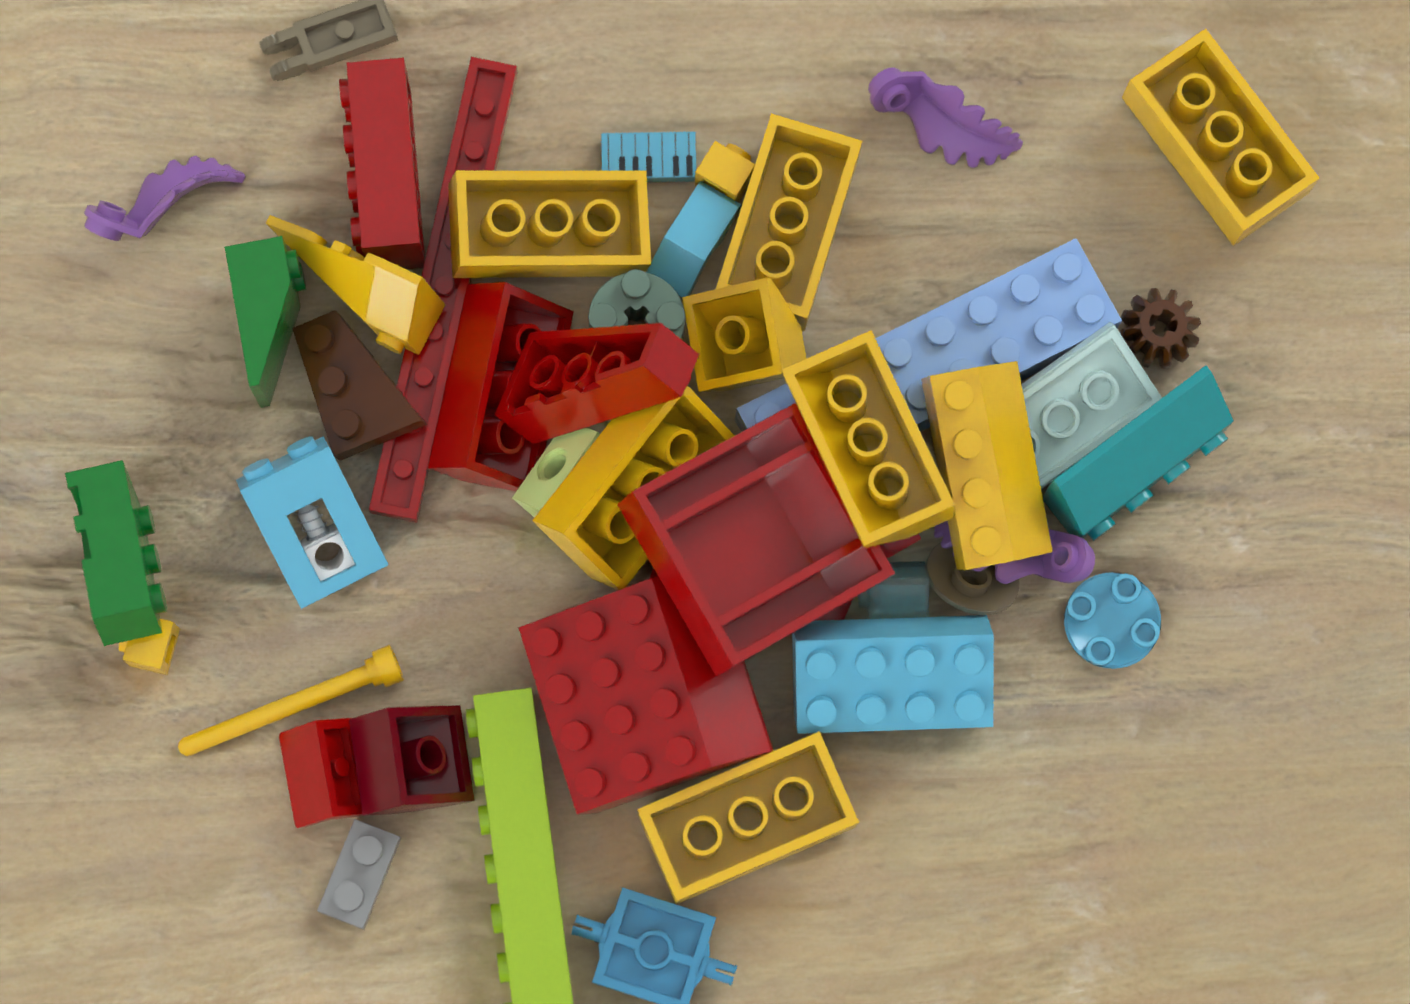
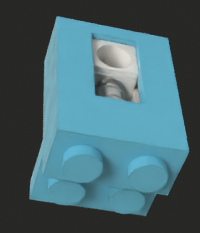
[236,436,389,609]

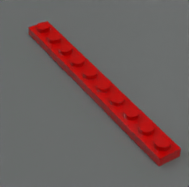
[369,57,518,523]

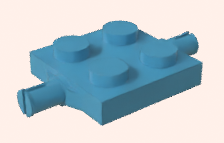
[571,887,738,1004]

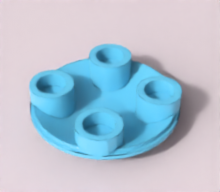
[1064,572,1161,669]

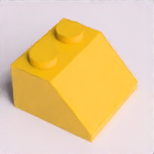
[682,277,807,392]

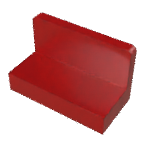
[279,718,363,828]

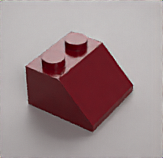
[349,705,475,816]

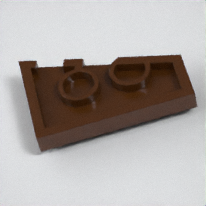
[292,310,427,461]

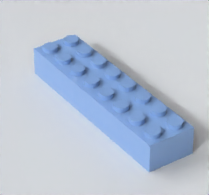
[735,238,1122,432]

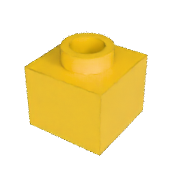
[695,141,755,203]
[119,619,180,675]

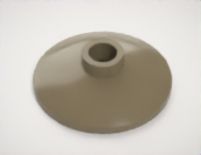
[925,542,1020,615]

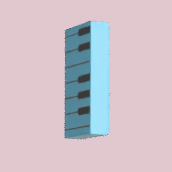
[601,132,696,182]

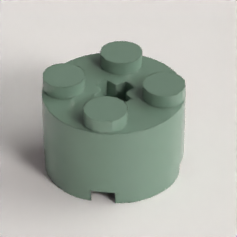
[588,269,685,340]

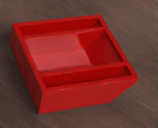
[617,403,896,677]
[518,577,774,815]

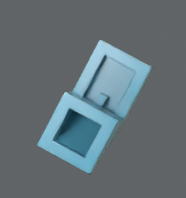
[646,181,742,297]

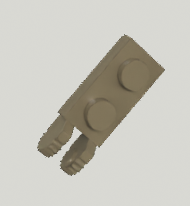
[260,0,398,81]

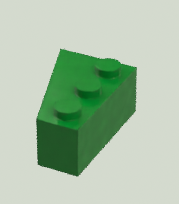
[65,460,167,646]

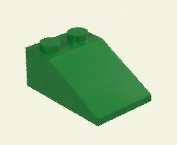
[225,236,306,408]

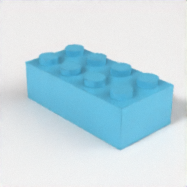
[792,615,994,734]

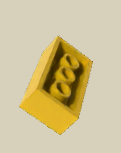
[1122,28,1320,246]
[716,113,862,332]
[448,171,651,278]
[532,386,735,590]
[637,731,859,905]

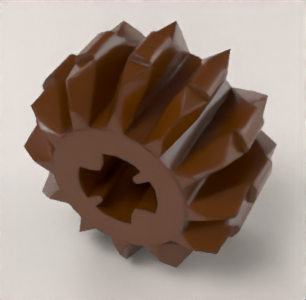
[1120,288,1201,370]

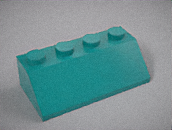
[1043,365,1234,541]

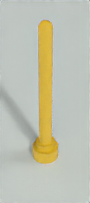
[178,645,404,756]

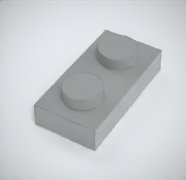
[317,819,401,930]

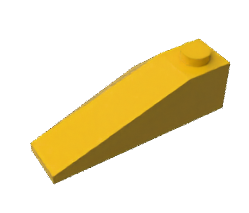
[266,215,445,355]

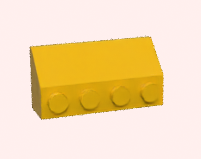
[781,330,955,548]
[921,361,1053,570]

